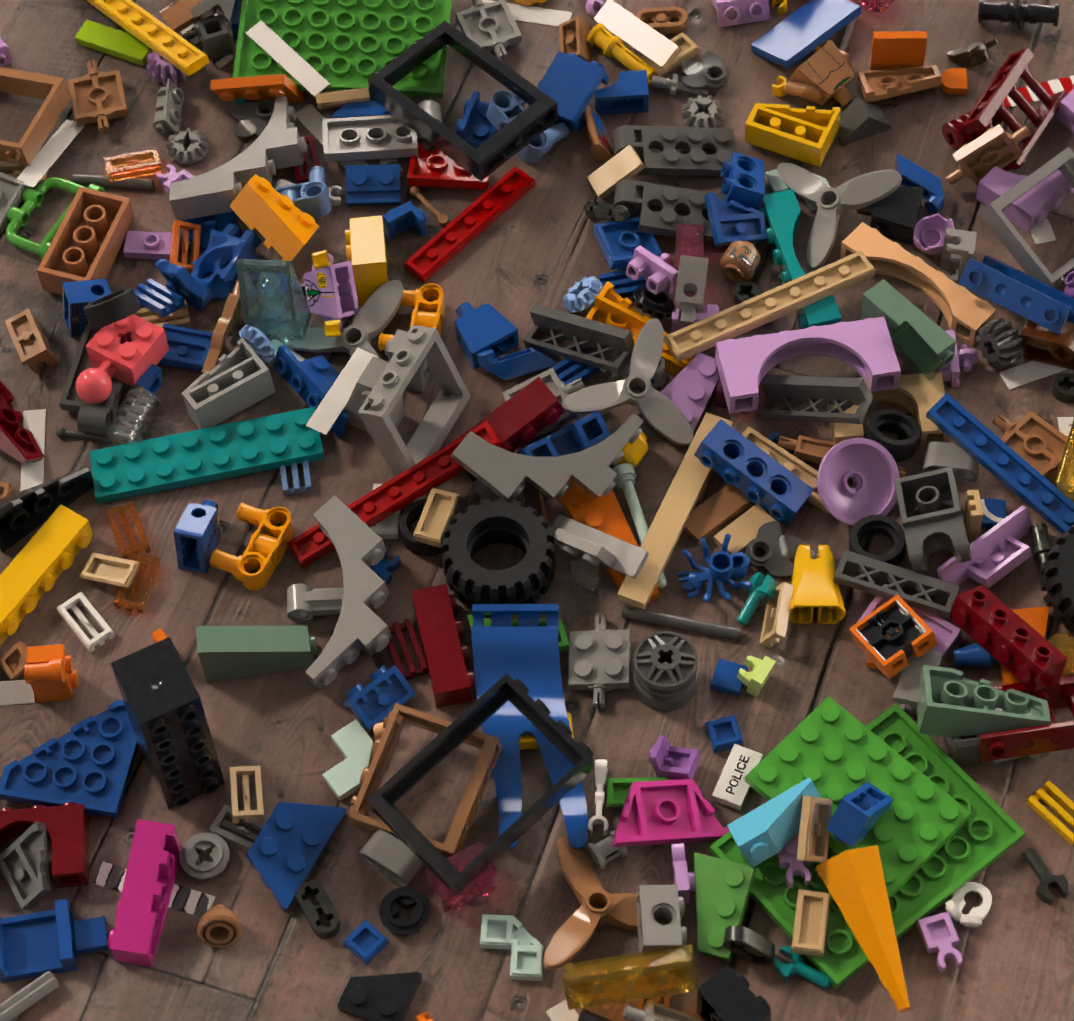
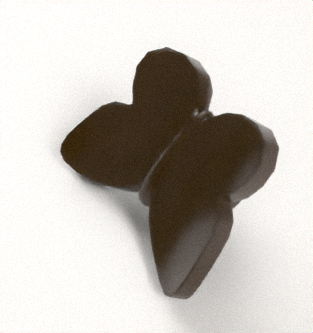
[947,38,1000,67]

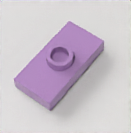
[123,231,182,260]

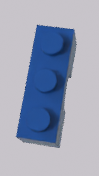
[516,410,611,457]

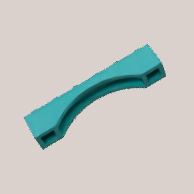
[757,189,842,329]

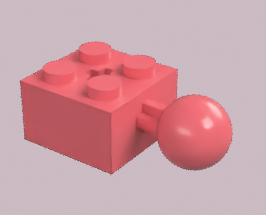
[75,314,169,404]

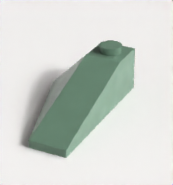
[917,665,1051,737]

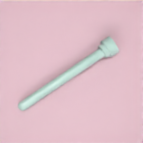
[612,463,667,589]

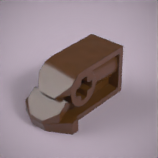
[1020,319,1074,370]

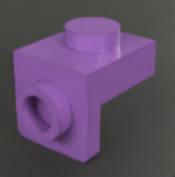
[649,735,701,780]

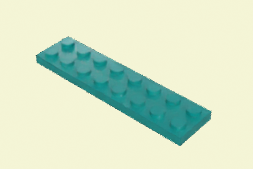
[89,407,325,504]

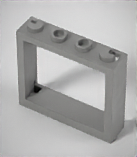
[980,147,1074,288]
[358,325,471,477]

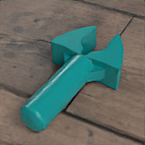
[736,572,775,626]
[773,946,831,989]

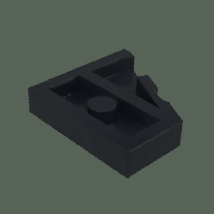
[337,972,422,1021]

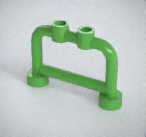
[6,177,105,262]

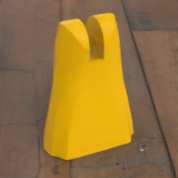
[789,545,846,624]

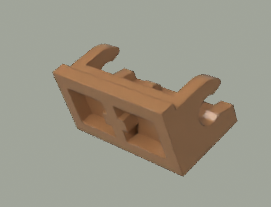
[4,308,58,373]

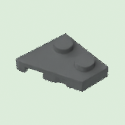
[0,822,51,910]

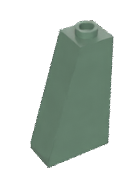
[860,279,956,373]
[195,625,318,682]

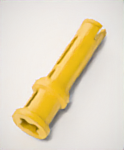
[587,23,658,84]

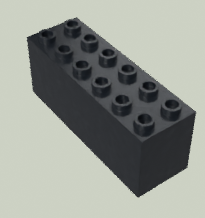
[110,637,225,809]

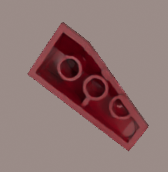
[0,381,44,464]

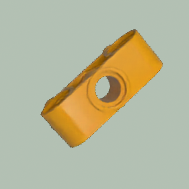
[378,283,445,351]
[210,502,294,591]

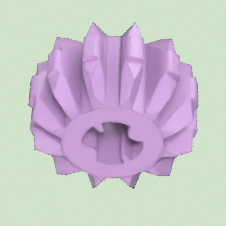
[147,50,186,86]

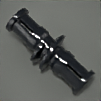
[978,0,1060,30]

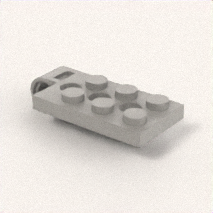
[322,100,443,162]

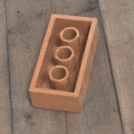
[37,187,135,295]

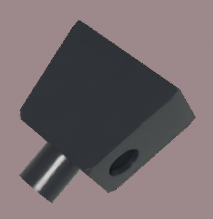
[856,186,923,245]

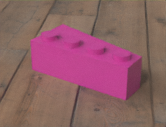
[108,819,182,967]

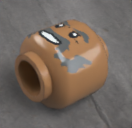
[720,241,761,282]

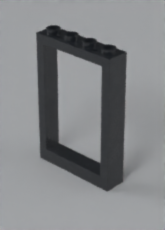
[368,21,558,181]
[367,673,594,897]

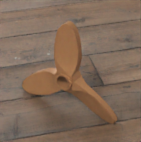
[544,837,683,970]

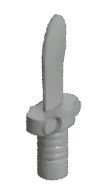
[651,74,708,96]

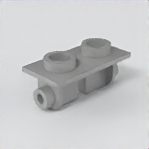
[153,78,184,135]

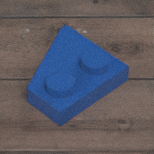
[704,192,769,246]

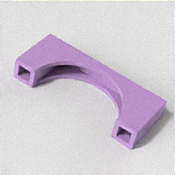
[976,89,1074,233]
[715,317,901,414]

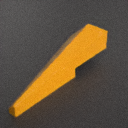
[585,281,694,376]
[816,845,910,1013]

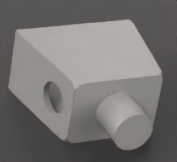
[674,255,709,325]

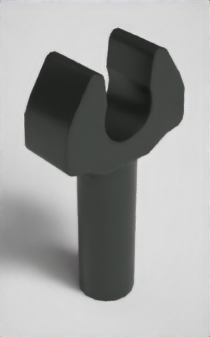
[1023,847,1068,905]

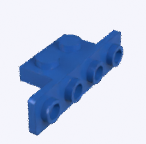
[273,345,350,437]

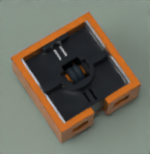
[849,594,938,679]

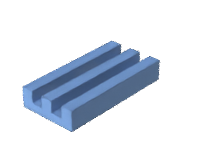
[280,461,312,496]

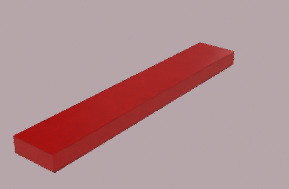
[403,166,535,283]

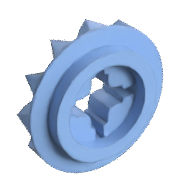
[562,276,603,313]
[239,325,275,365]

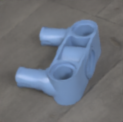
[486,90,569,164]
[272,166,332,218]

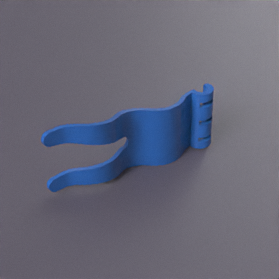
[471,604,588,849]

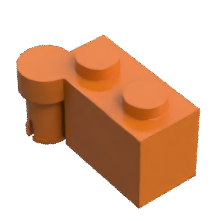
[24,644,79,702]

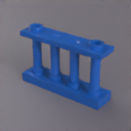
[958,255,1074,334]

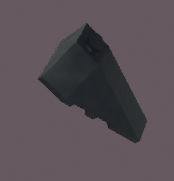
[0,467,94,553]

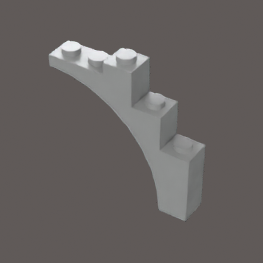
[169,96,307,221]
[450,414,644,499]
[305,495,392,690]

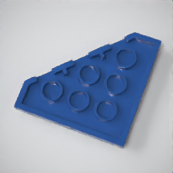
[0,700,139,818]

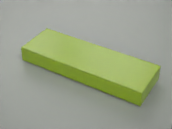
[74,20,153,66]

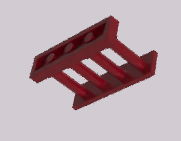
[961,48,1067,171]
[979,675,1074,762]

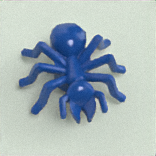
[677,533,753,603]

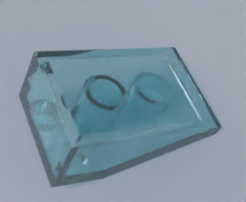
[236,259,312,341]

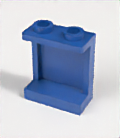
[529,51,609,133]
[0,899,78,983]

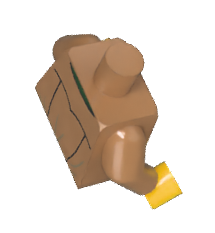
[771,40,855,108]

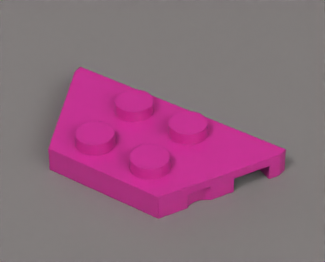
[612,779,730,847]

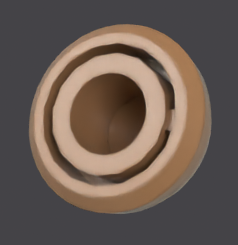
[197,905,242,948]

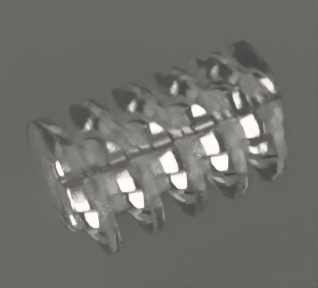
[106,386,162,445]

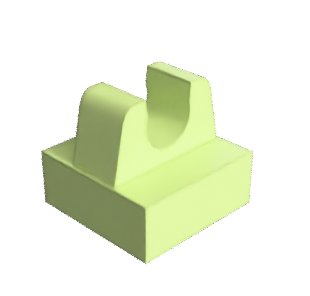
[737,655,776,698]

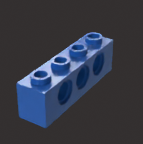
[694,419,814,526]

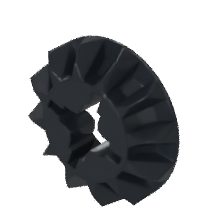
[631,287,675,319]
[379,887,430,937]

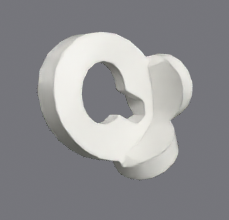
[945,882,992,928]

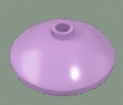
[817,438,900,526]

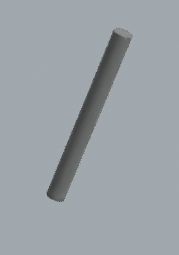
[622,606,741,640]

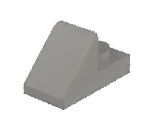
[189,0,235,23]

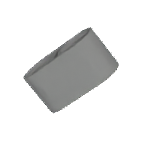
[923,441,980,484]
[358,829,424,887]

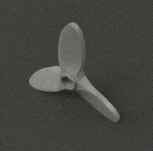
[777,163,902,271]
[282,280,404,359]
[561,318,694,446]

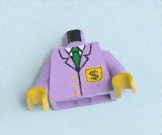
[300,250,359,338]

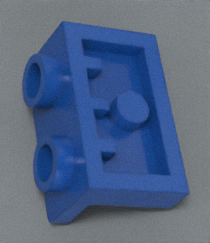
[455,91,498,149]
[342,665,416,731]

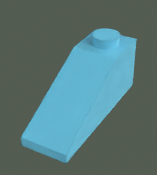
[727,777,822,868]

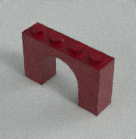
[0,802,89,888]

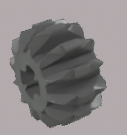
[976,318,1024,369]

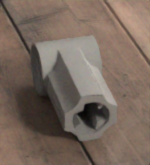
[287,584,344,623]

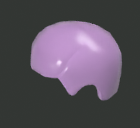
[913,213,955,255]

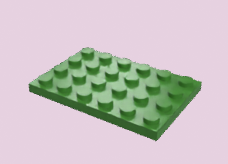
[745,696,971,900]

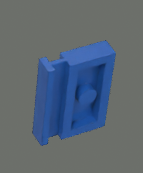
[346,164,401,206]
[159,324,213,372]

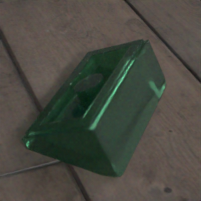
[890,321,943,381]

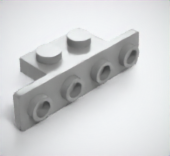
[551,515,649,578]

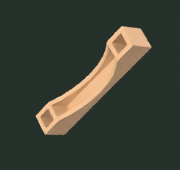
[840,222,996,347]

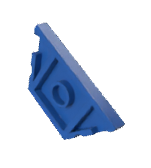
[246,802,347,913]

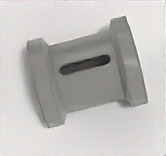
[587,830,628,870]

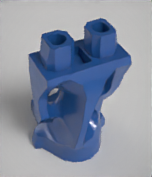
[155,223,262,311]

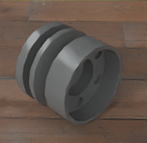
[633,631,698,712]

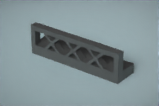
[523,304,635,374]
[758,375,873,424]
[833,550,960,618]

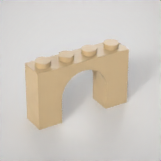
[827,372,950,447]

